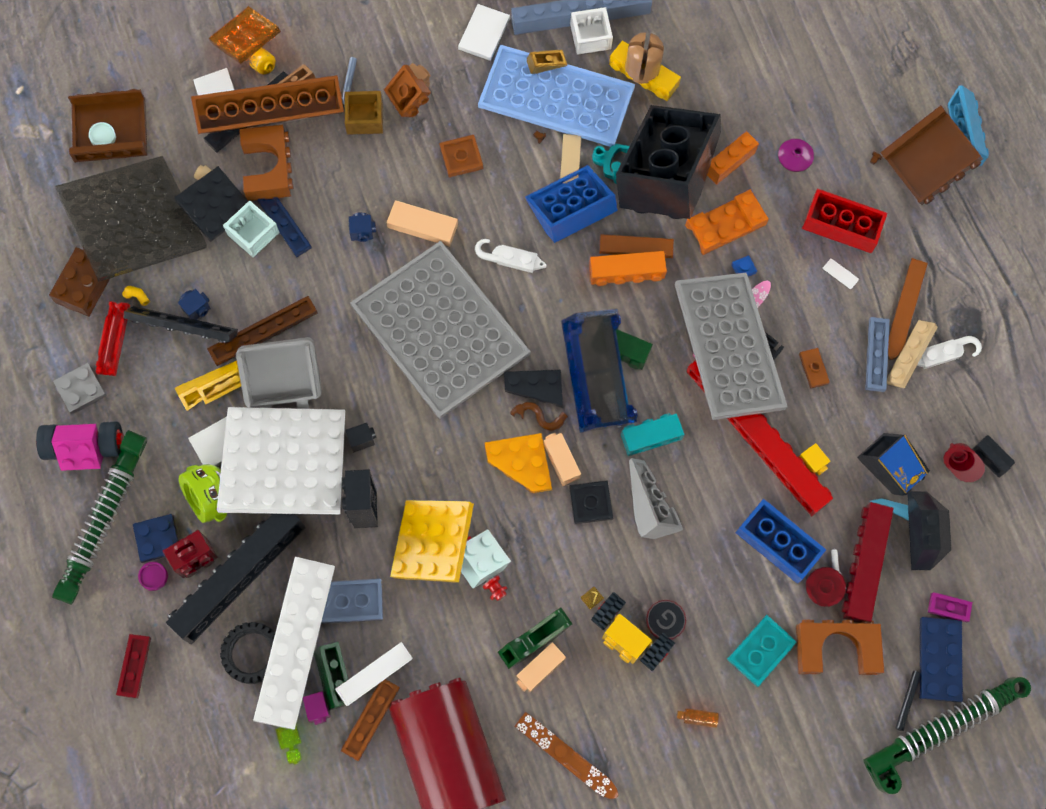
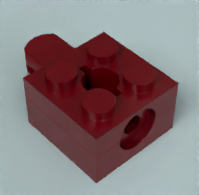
[163,529,218,578]

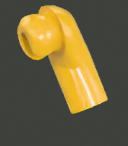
[122,286,150,306]

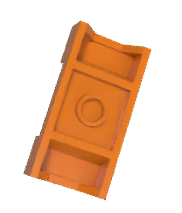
[685,189,769,255]

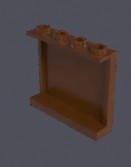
[68,89,147,163]
[880,105,983,205]

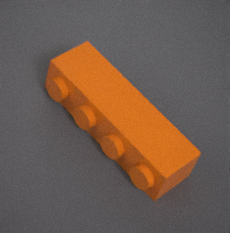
[589,251,667,286]

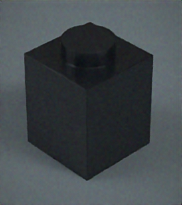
[345,422,377,453]

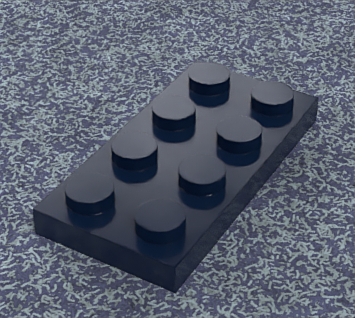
[920,617,963,703]

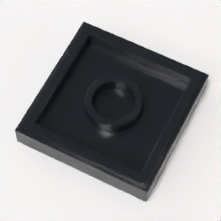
[569,480,613,524]

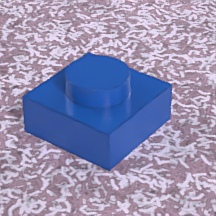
[731,255,757,277]

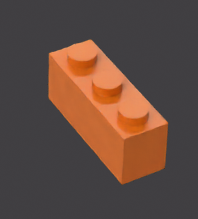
[707,131,759,185]

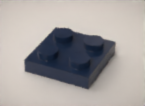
[133,514,179,563]

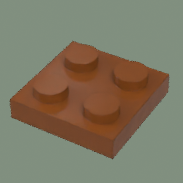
[439,135,484,177]

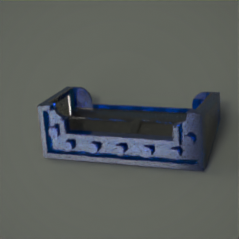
[561,309,638,433]

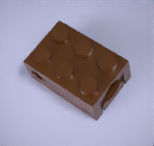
[49,247,115,317]

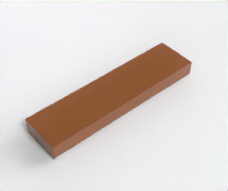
[599,234,674,258]
[341,679,400,761]

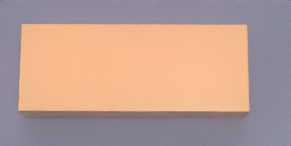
[387,200,458,247]

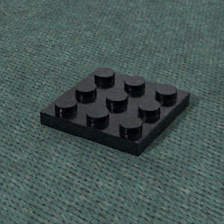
[174,166,249,242]

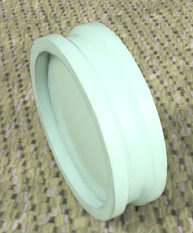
[89,122,116,145]

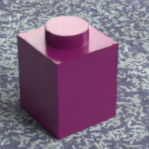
[303,691,331,725]

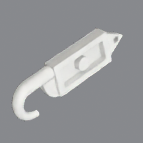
[475,239,547,273]
[917,336,982,369]

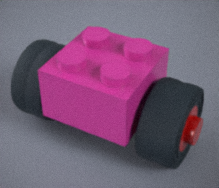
[36,421,124,471]

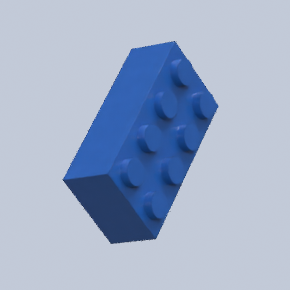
[735,499,826,584]

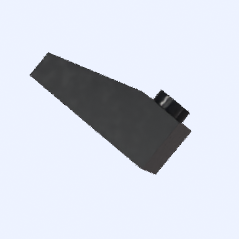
[616,105,721,219]

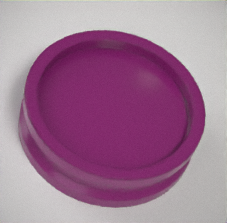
[138,562,168,591]

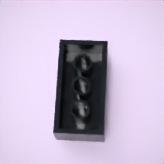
[341,469,378,529]

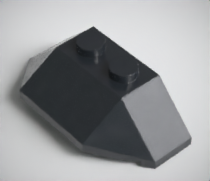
[907,491,951,570]

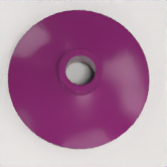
[778,139,814,172]

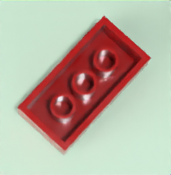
[802,188,888,253]

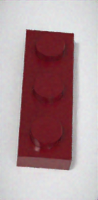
[116,634,151,699]

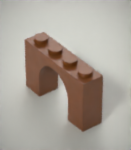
[240,124,294,201]
[796,619,884,675]

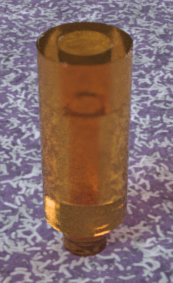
[677,708,719,728]

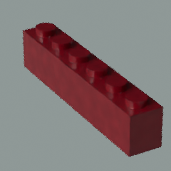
[841,502,894,623]

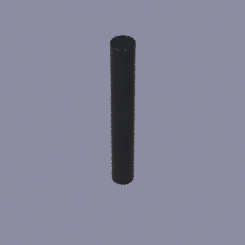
[895,671,921,731]

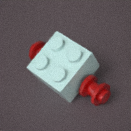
[461,529,511,601]

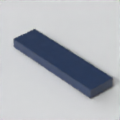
[257,197,312,258]

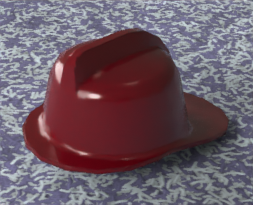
[943,443,985,482]

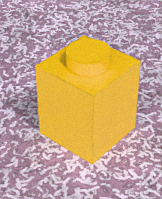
[799,443,831,476]

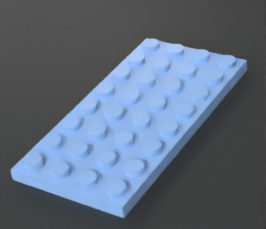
[478,45,635,147]

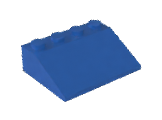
[525,165,618,243]

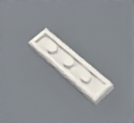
[335,642,413,706]

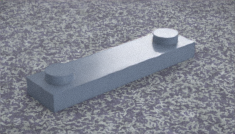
[865,317,890,392]

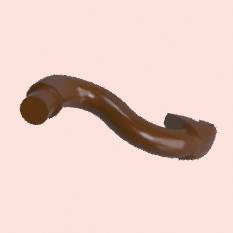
[510,402,568,431]

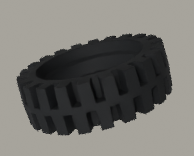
[220,622,275,684]

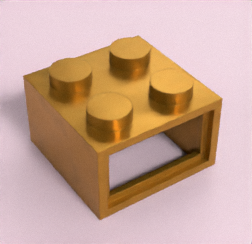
[345,91,383,135]

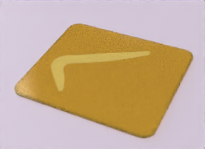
[581,587,604,609]

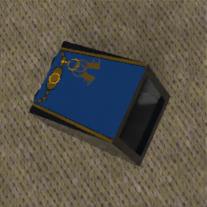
[857,433,930,496]

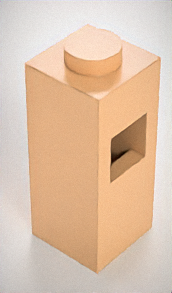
[543,433,581,486]
[516,642,566,693]

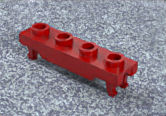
[96,301,130,376]

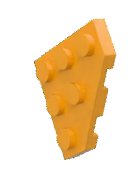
[484,433,552,493]

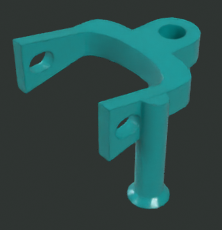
[592,143,630,184]

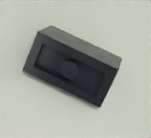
[972,435,1015,478]

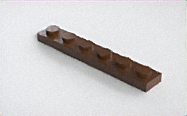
[207,296,318,366]

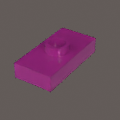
[928,592,973,623]

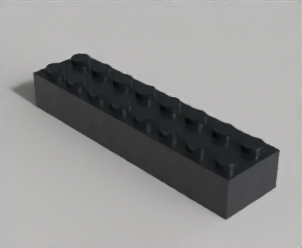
[165,513,305,645]

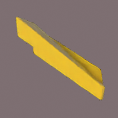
[175,360,241,411]

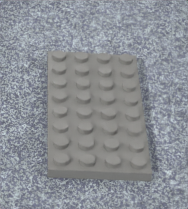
[675,273,788,420]

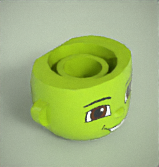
[179,464,227,523]

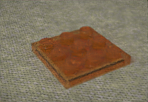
[209,6,281,64]

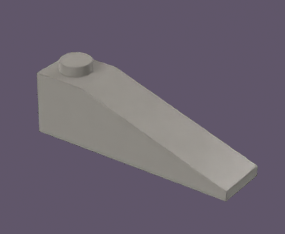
[629,458,683,539]

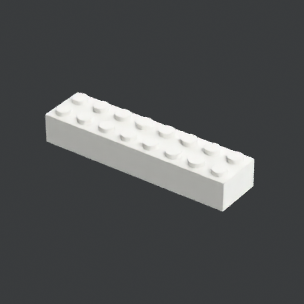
[253,557,335,730]

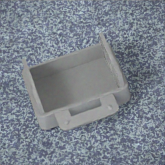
[236,337,322,409]

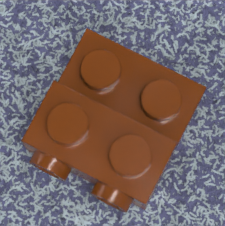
[384,65,431,117]

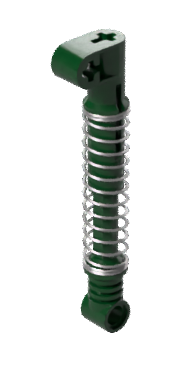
[52,430,148,605]
[863,677,1031,794]

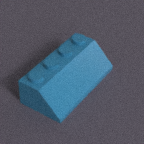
[948,85,989,166]

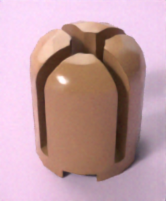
[625,32,664,84]

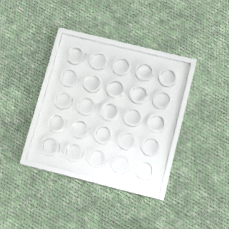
[217,407,345,514]

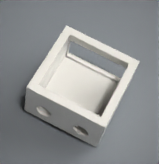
[570,7,613,55]

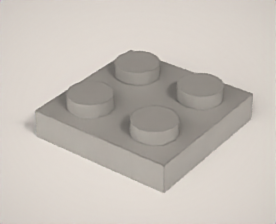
[53,363,106,414]

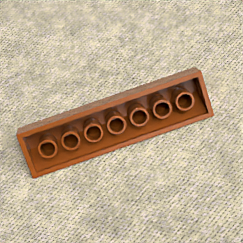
[191,75,344,135]

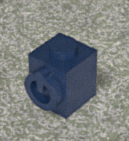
[349,212,376,242]
[178,289,211,320]

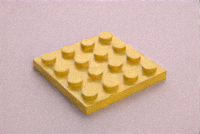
[390,500,474,583]

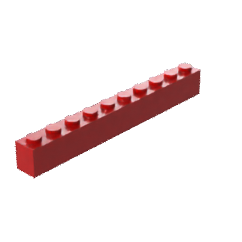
[686,360,833,517]

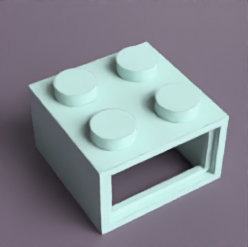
[223,201,279,257]

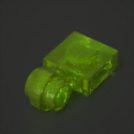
[275,723,302,765]

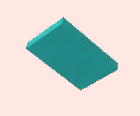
[727,615,797,687]

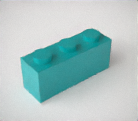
[620,413,685,456]

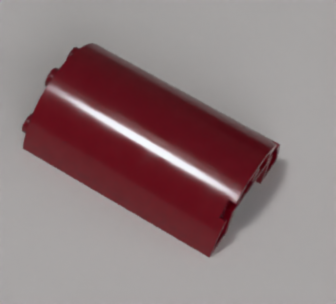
[389,677,507,809]

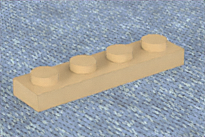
[887,320,938,388]

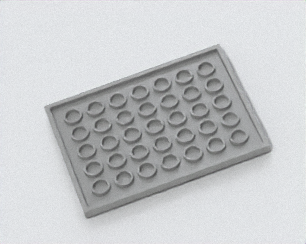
[350,241,531,419]

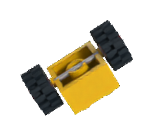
[591,592,675,671]

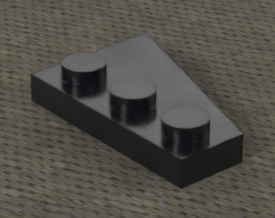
[504,370,563,408]

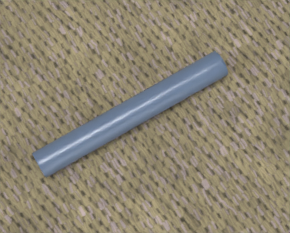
[342,57,357,107]

